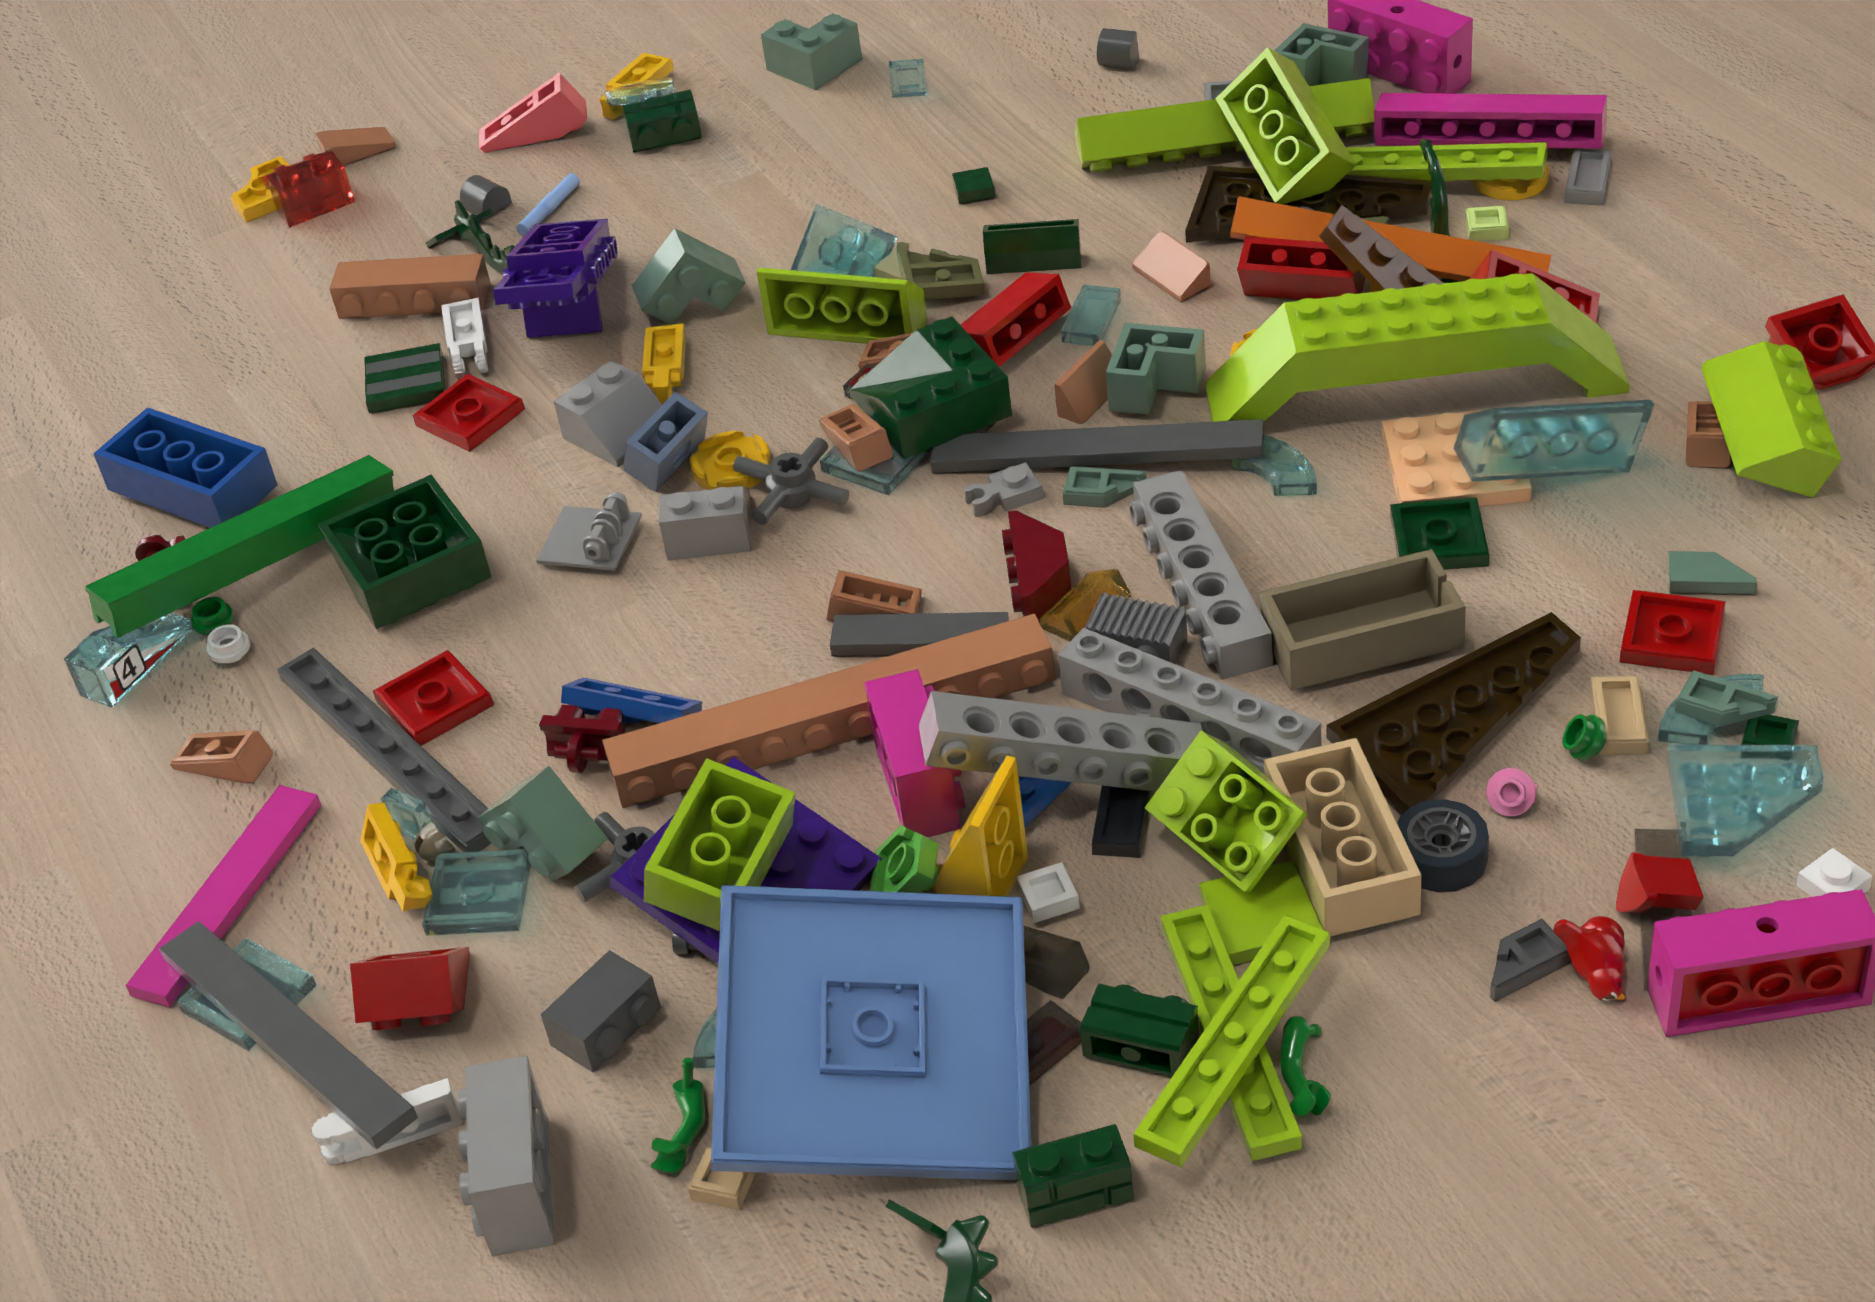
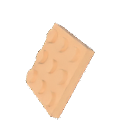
[1382,408,1532,506]

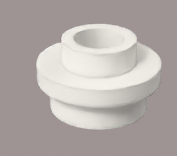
[206,624,250,663]

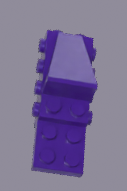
[493,218,618,338]

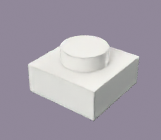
[1796,848,1872,897]
[1016,862,1080,923]

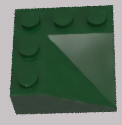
[849,316,1012,459]
[317,474,492,629]

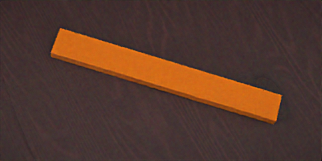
[1230,196,1551,281]

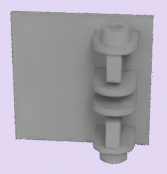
[536,492,642,571]

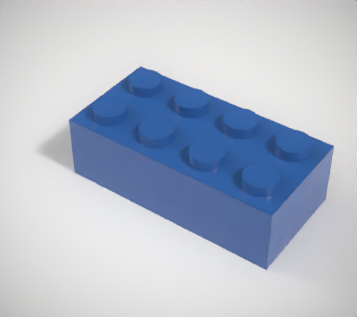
[93,407,278,528]

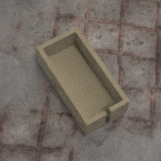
[1260,549,1466,690]

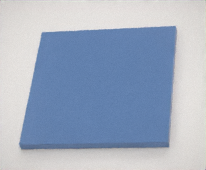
[711,885,1031,1180]

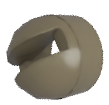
[414,820,455,862]

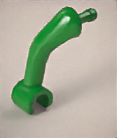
[1280,1016,1331,1116]
[651,1058,706,1174]

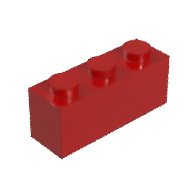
[1237,236,1366,300]
[960,272,1072,367]

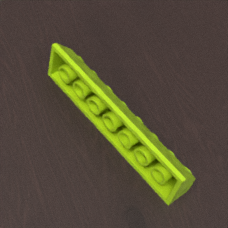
[1074,78,1375,172]

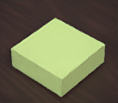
[1465,206,1509,241]

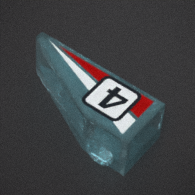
[64,613,193,708]

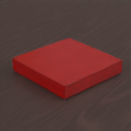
[413,374,525,452]
[1619,590,1726,675]
[373,650,494,746]

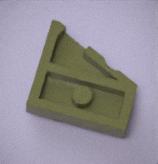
[897,242,984,301]

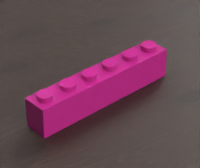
[1374,93,1607,149]

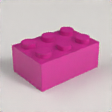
[864,669,966,837]

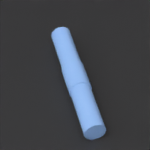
[516,173,580,236]

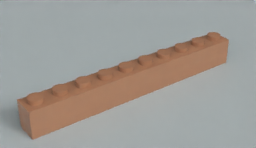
[602,614,1056,808]

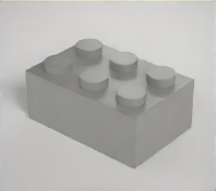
[458,1056,555,1256]

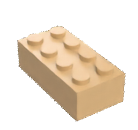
[1264,738,1421,937]

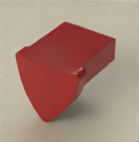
[1616,852,1704,913]

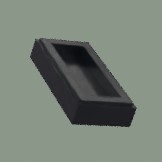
[1091,785,1151,858]

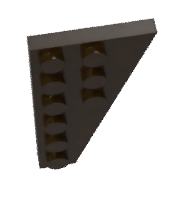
[1185,166,1432,243]
[1326,612,1581,814]

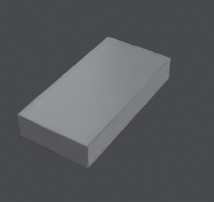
[1564,148,1612,205]

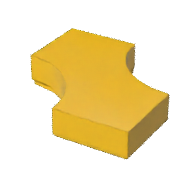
[230,156,298,223]

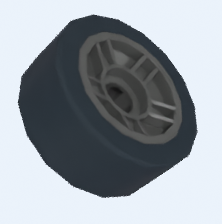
[1397,799,1489,892]

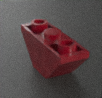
[1002,510,1072,623]

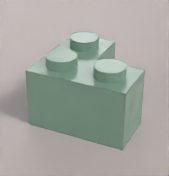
[761,13,862,90]
[1274,23,1369,86]
[632,228,746,325]
[1106,323,1206,415]
[478,766,608,881]

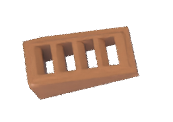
[1686,401,1731,468]
[819,404,892,472]
[826,570,923,621]

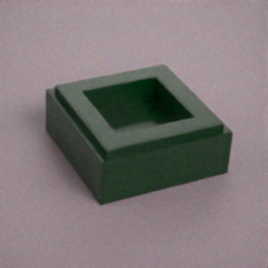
[952,167,995,204]
[1740,715,1799,765]

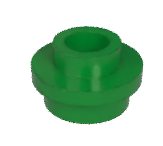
[191,597,234,635]
[1562,714,1607,761]

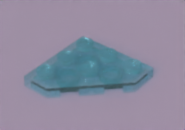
[1667,745,1824,857]

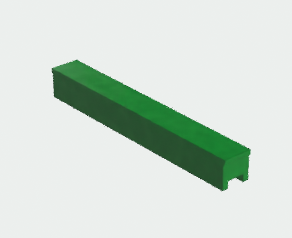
[85,455,394,638]

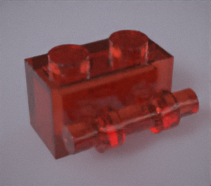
[262,151,355,228]

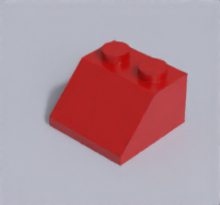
[350,947,470,1030]

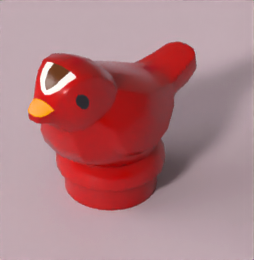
[1554,916,1625,1001]

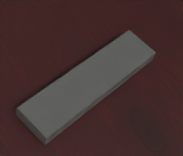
[830,612,1009,656]

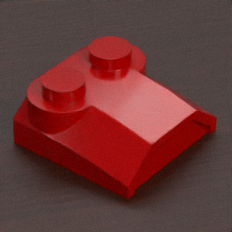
[1765,294,1875,390]

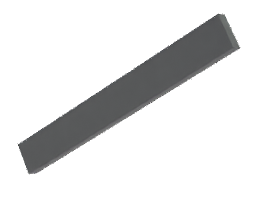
[930,419,1264,473]
[277,648,491,858]
[159,921,418,1150]

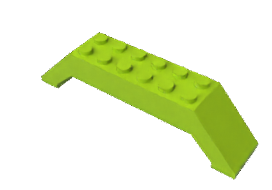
[1205,273,1630,422]

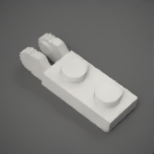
[441,298,489,379]
[311,1078,464,1166]

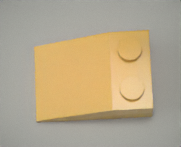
[931,756,1028,897]

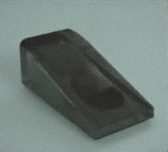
[1023,925,1090,999]

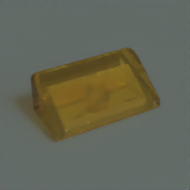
[1039,569,1131,642]

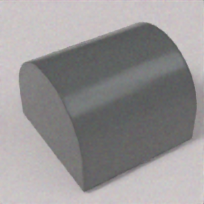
[1097,28,1140,69]
[460,175,512,220]

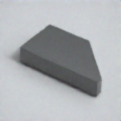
[1490,919,1572,1002]

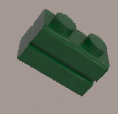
[622,89,702,153]
[1080,983,1199,1077]
[1012,1124,1134,1228]

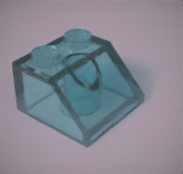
[790,204,897,277]

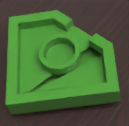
[870,825,939,893]

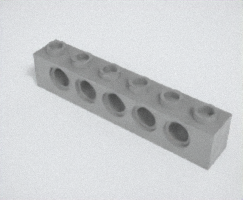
[1129,470,1273,680]
[1058,628,1322,773]
[919,691,1203,791]

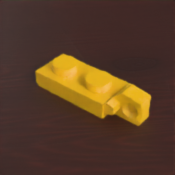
[599,52,674,120]
[642,324,686,405]
[360,803,432,912]

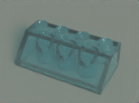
[1453,400,1654,482]

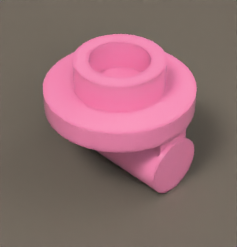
[1486,768,1537,816]

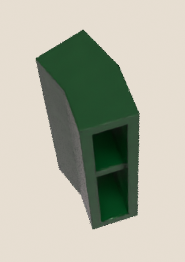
[983,219,1082,274]

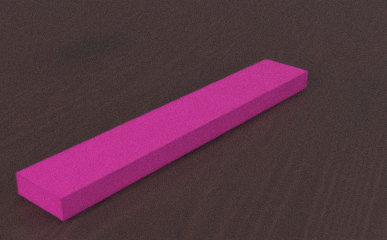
[125,785,321,1007]

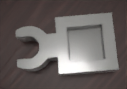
[964,462,1044,517]

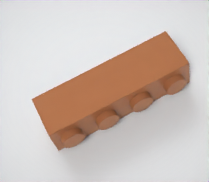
[329,254,491,319]

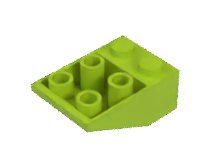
[1145,730,1308,894]

